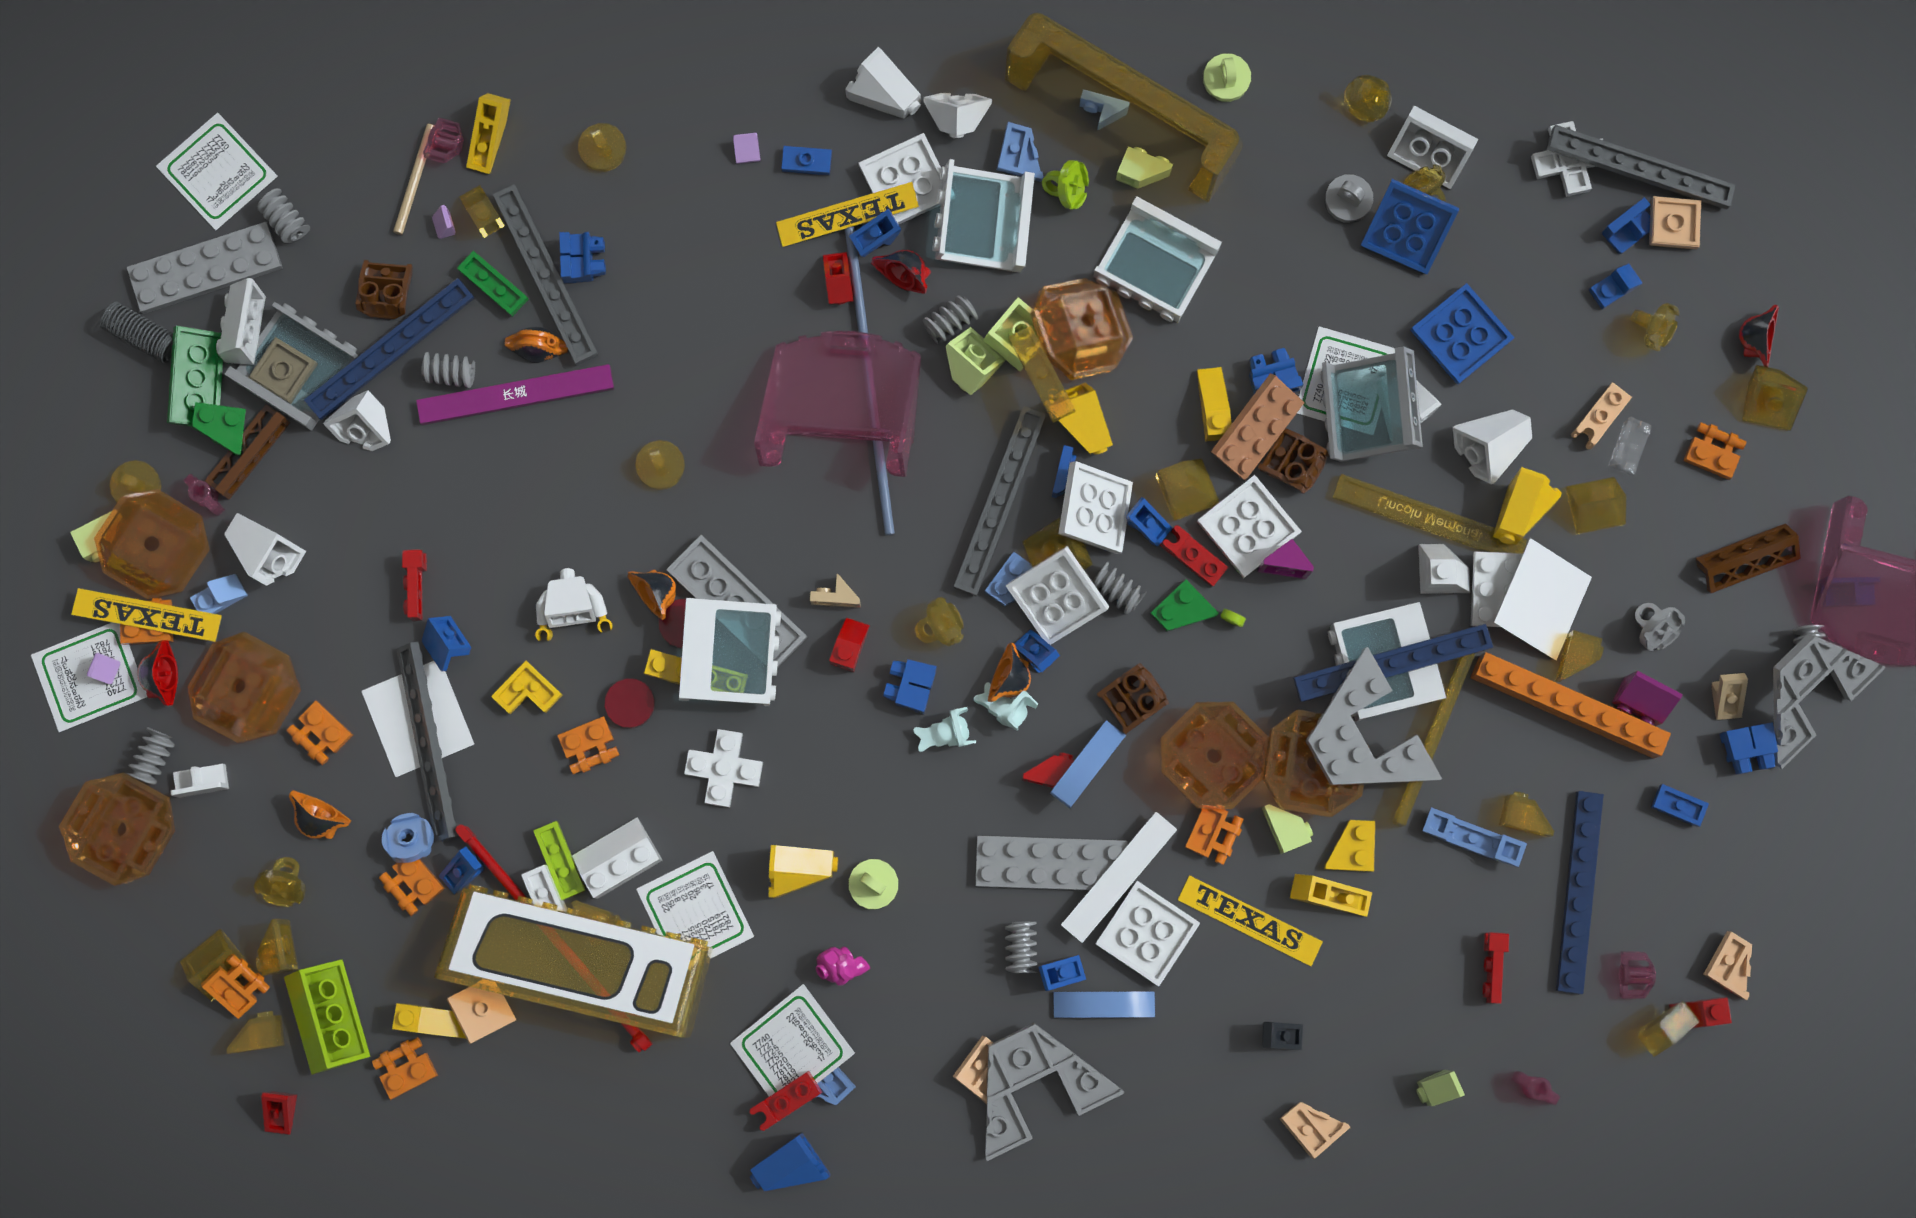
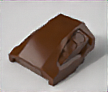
[355,260,413,319]
[1258,428,1328,494]
[1097,663,1169,734]

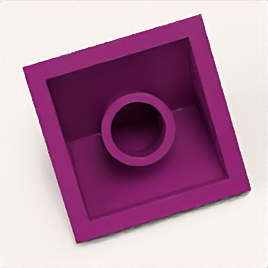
[1258,539,1314,579]

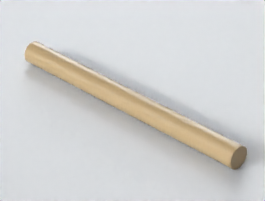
[393,124,436,235]

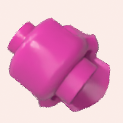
[816,946,870,986]

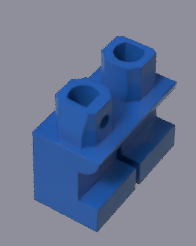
[559,232,606,284]
[1249,348,1303,394]
[883,659,937,714]
[1719,722,1779,774]

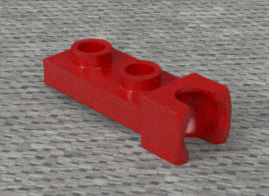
[1160,525,1229,587]
[402,550,427,621]
[1483,932,1509,1004]
[750,1071,823,1131]

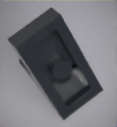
[1262,1022,1303,1050]

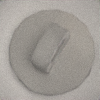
[1325,174,1373,223]
[1635,603,1685,651]

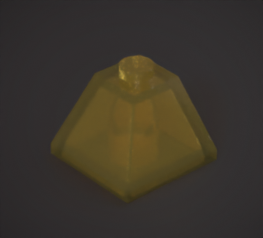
[1742,365,1808,431]
[1156,458,1220,521]
[1023,517,1093,570]
[256,919,298,976]

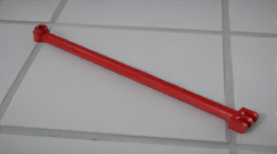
[456,825,652,1053]

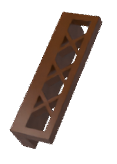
[205,404,291,500]
[1696,523,1801,593]

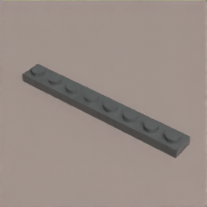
[1547,125,1735,209]
[493,184,598,366]
[954,406,1046,597]
[397,642,457,842]

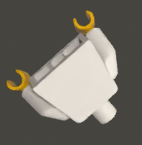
[535,568,613,641]

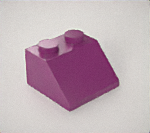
[1612,671,1683,726]

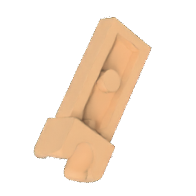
[1571,382,1632,449]

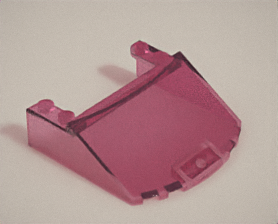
[754,331,921,477]
[1810,496,1916,666]

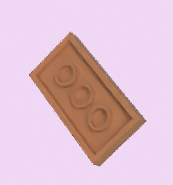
[1211,373,1304,481]

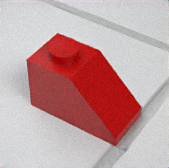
[823,252,853,305]
[829,618,870,672]
[1022,752,1075,788]
[1669,998,1732,1030]

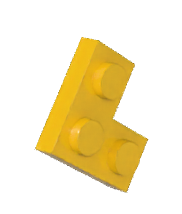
[491,661,563,714]

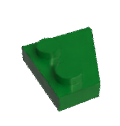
[192,402,246,457]
[1150,579,1219,632]

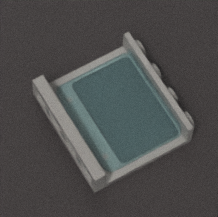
[225,302,359,431]
[1320,346,1423,462]

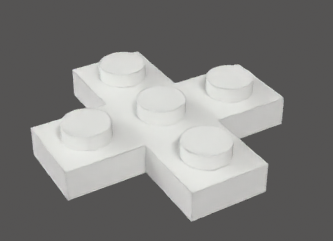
[1531,121,1603,197]
[684,729,763,808]

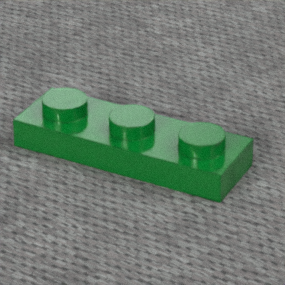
[457,250,529,317]

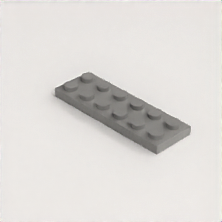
[127,222,283,314]
[666,535,808,668]
[976,836,1128,892]

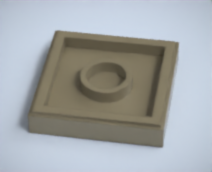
[248,337,318,404]

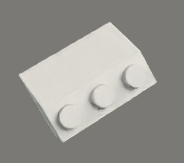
[1387,106,1478,189]
[216,278,266,365]
[572,817,663,899]

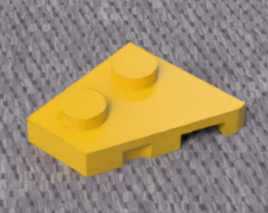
[1324,820,1375,872]

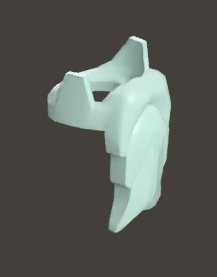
[974,682,1038,731]
[913,707,976,752]

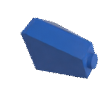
[749,1133,831,1191]

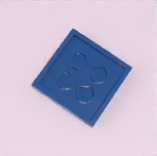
[1361,179,1459,274]
[1410,283,1515,385]

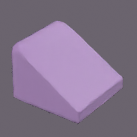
[733,133,760,164]
[432,205,456,239]
[87,653,120,684]

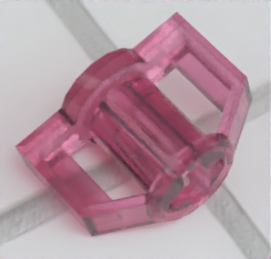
[423,118,464,163]
[184,474,225,516]
[1619,951,1656,999]
[1511,1071,1561,1105]

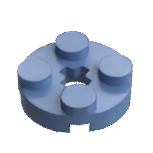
[382,813,434,863]

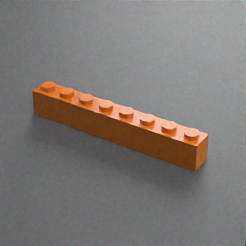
[1470,652,1671,759]

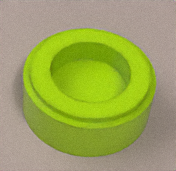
[1220,608,1246,627]

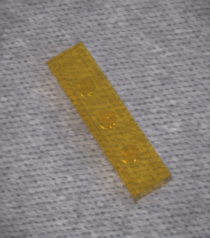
[1009,326,1075,423]

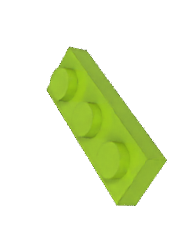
[533,821,586,900]

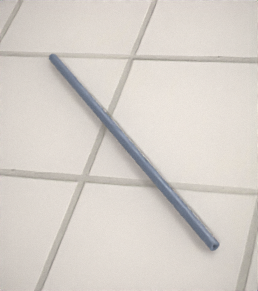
[845,226,895,535]

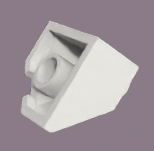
[924,93,992,138]
[323,390,391,451]

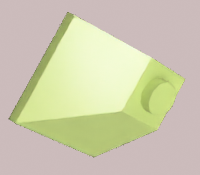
[946,327,1006,395]

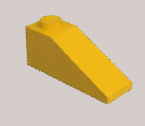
[466,93,511,174]
[1197,367,1232,442]
[1290,874,1372,917]
[392,1003,466,1039]

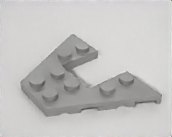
[1773,633,1885,769]
[1306,647,1442,785]
[985,1023,1124,1161]

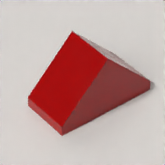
[261,1091,297,1135]

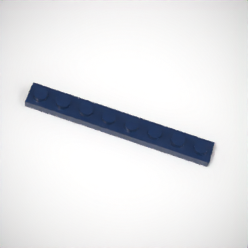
[304,278,475,420]
[1293,624,1493,703]
[1556,791,1604,994]

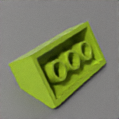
[284,959,370,1075]

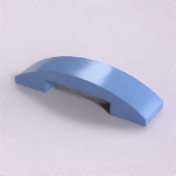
[1050,720,1126,808]
[1422,807,1527,867]
[1053,992,1155,1018]

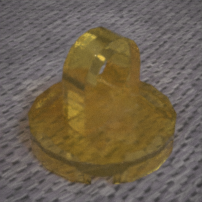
[1344,75,1392,122]
[578,123,627,172]
[1403,164,1446,202]
[1630,303,1680,351]
[635,440,685,490]
[110,460,161,510]
[915,597,964,646]
[254,857,306,907]

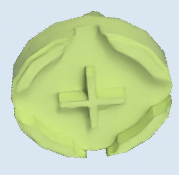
[1203,54,1251,102]
[849,859,898,909]

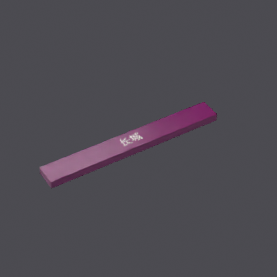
[416,364,614,425]

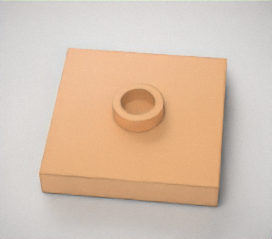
[1649,196,1701,249]
[446,978,516,1045]

